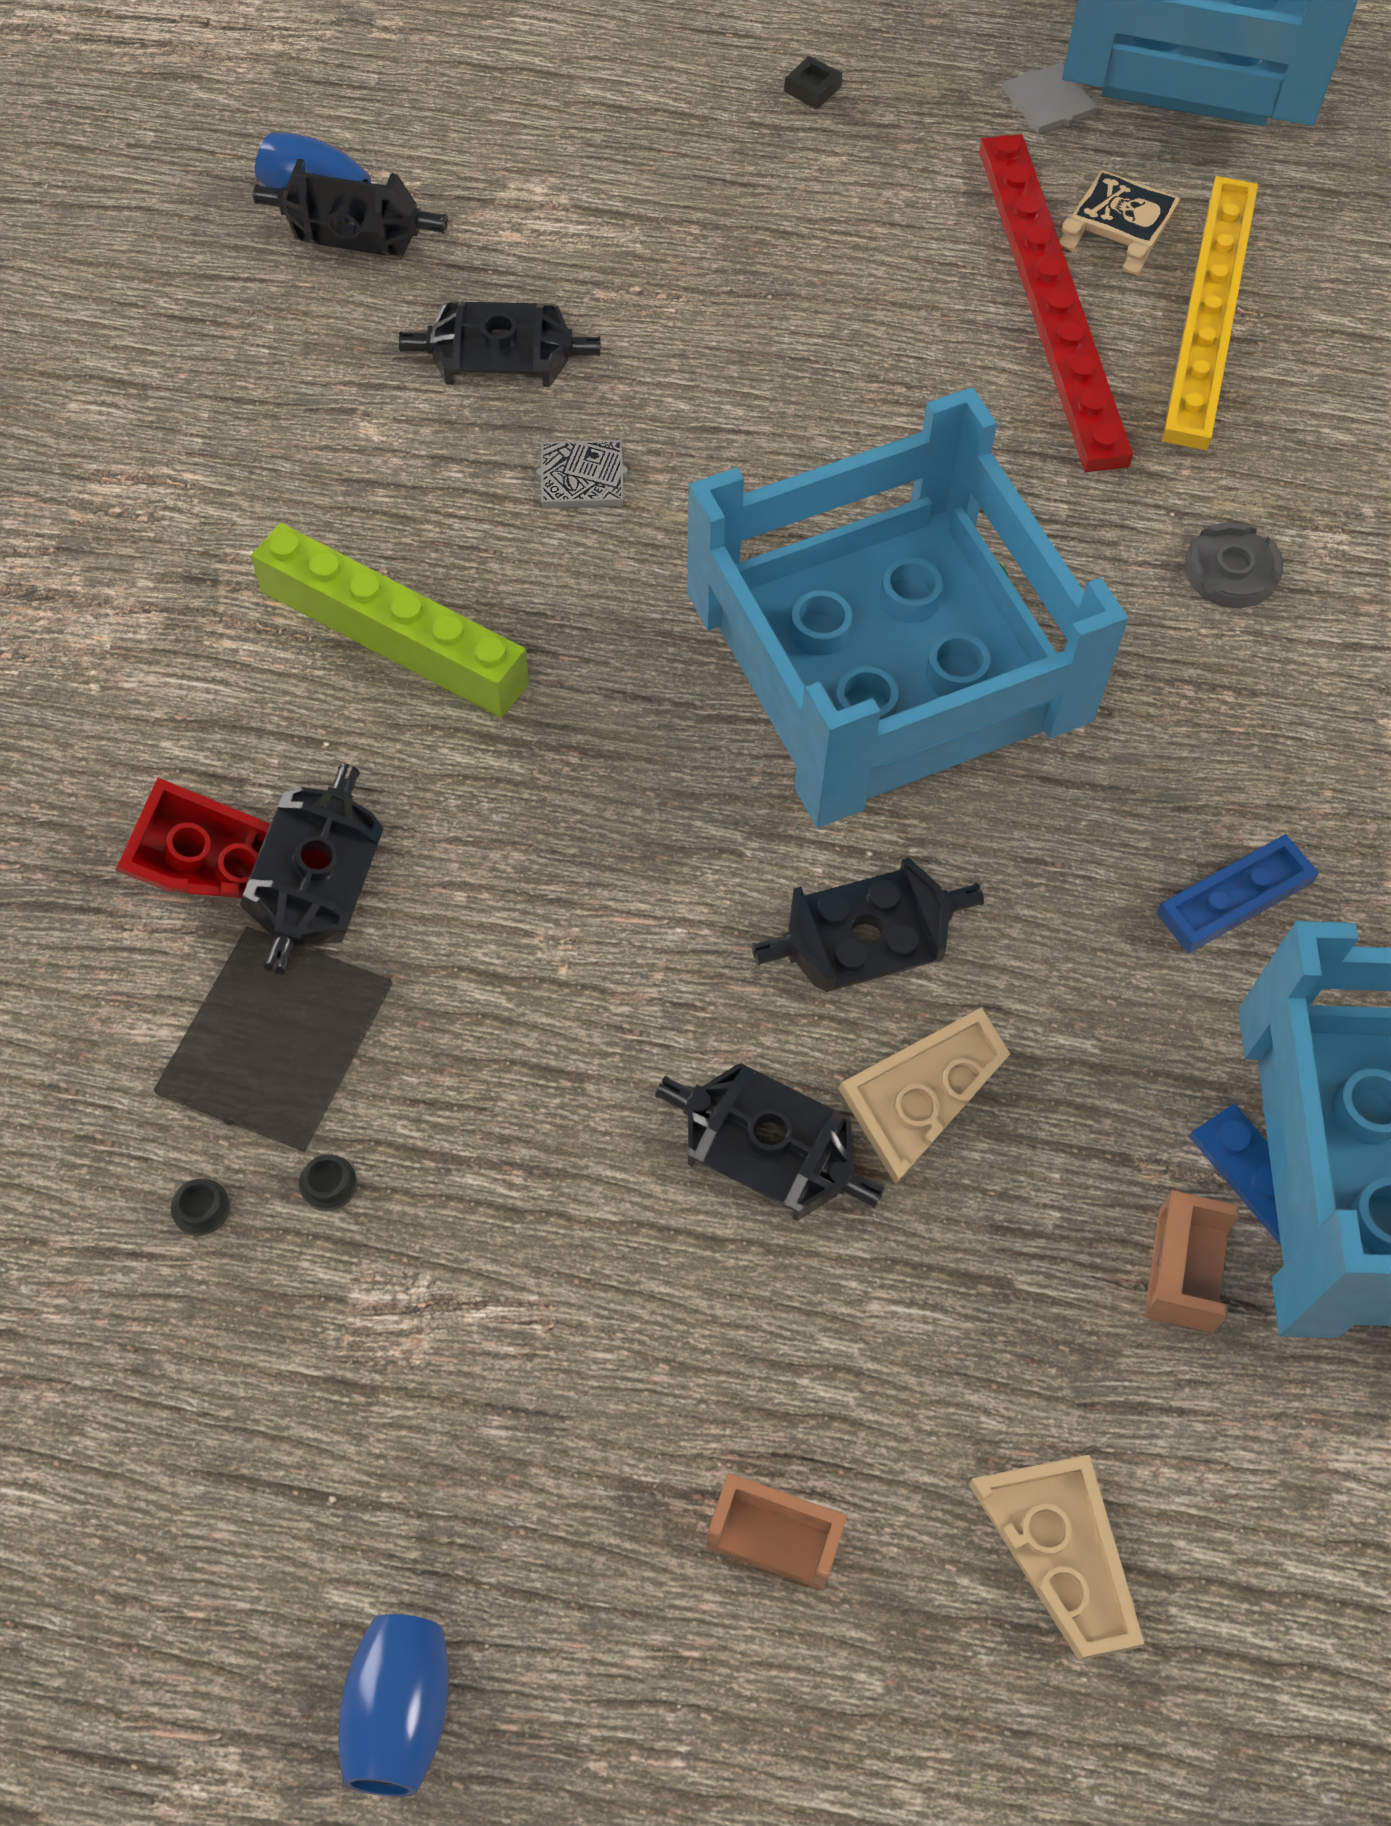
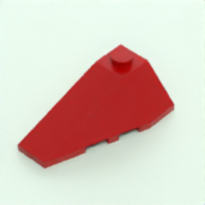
[115,777,330,899]

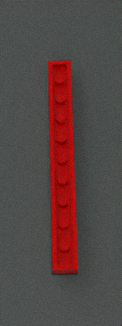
[979,134,1133,473]

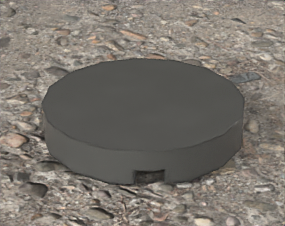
[1185,522,1283,609]

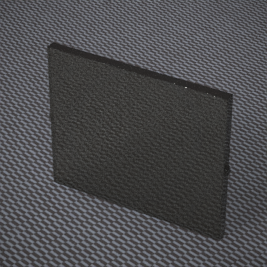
[154,926,392,1152]

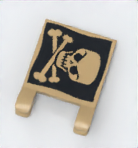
[1059,170,1181,276]

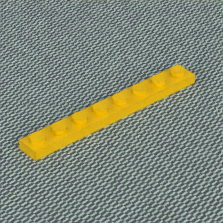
[1162,176,1258,451]

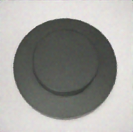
[299,1155,357,1211]
[171,1179,230,1236]

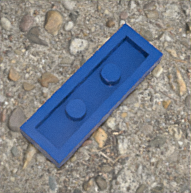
[1156,834,1319,954]
[1189,1103,1281,1246]

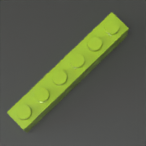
[251,522,530,718]

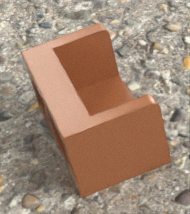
[1144,1190,1240,1333]
[706,1473,848,1591]

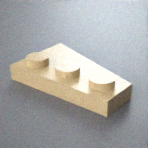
[838,1007,1010,1184]
[968,1455,1145,1661]

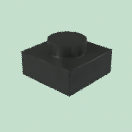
[784,56,843,109]

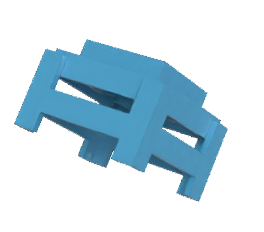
[1062,0,1357,126]
[687,387,1129,828]
[1238,921,1391,1338]

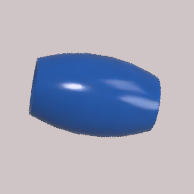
[255,132,371,221]
[338,1614,449,1797]

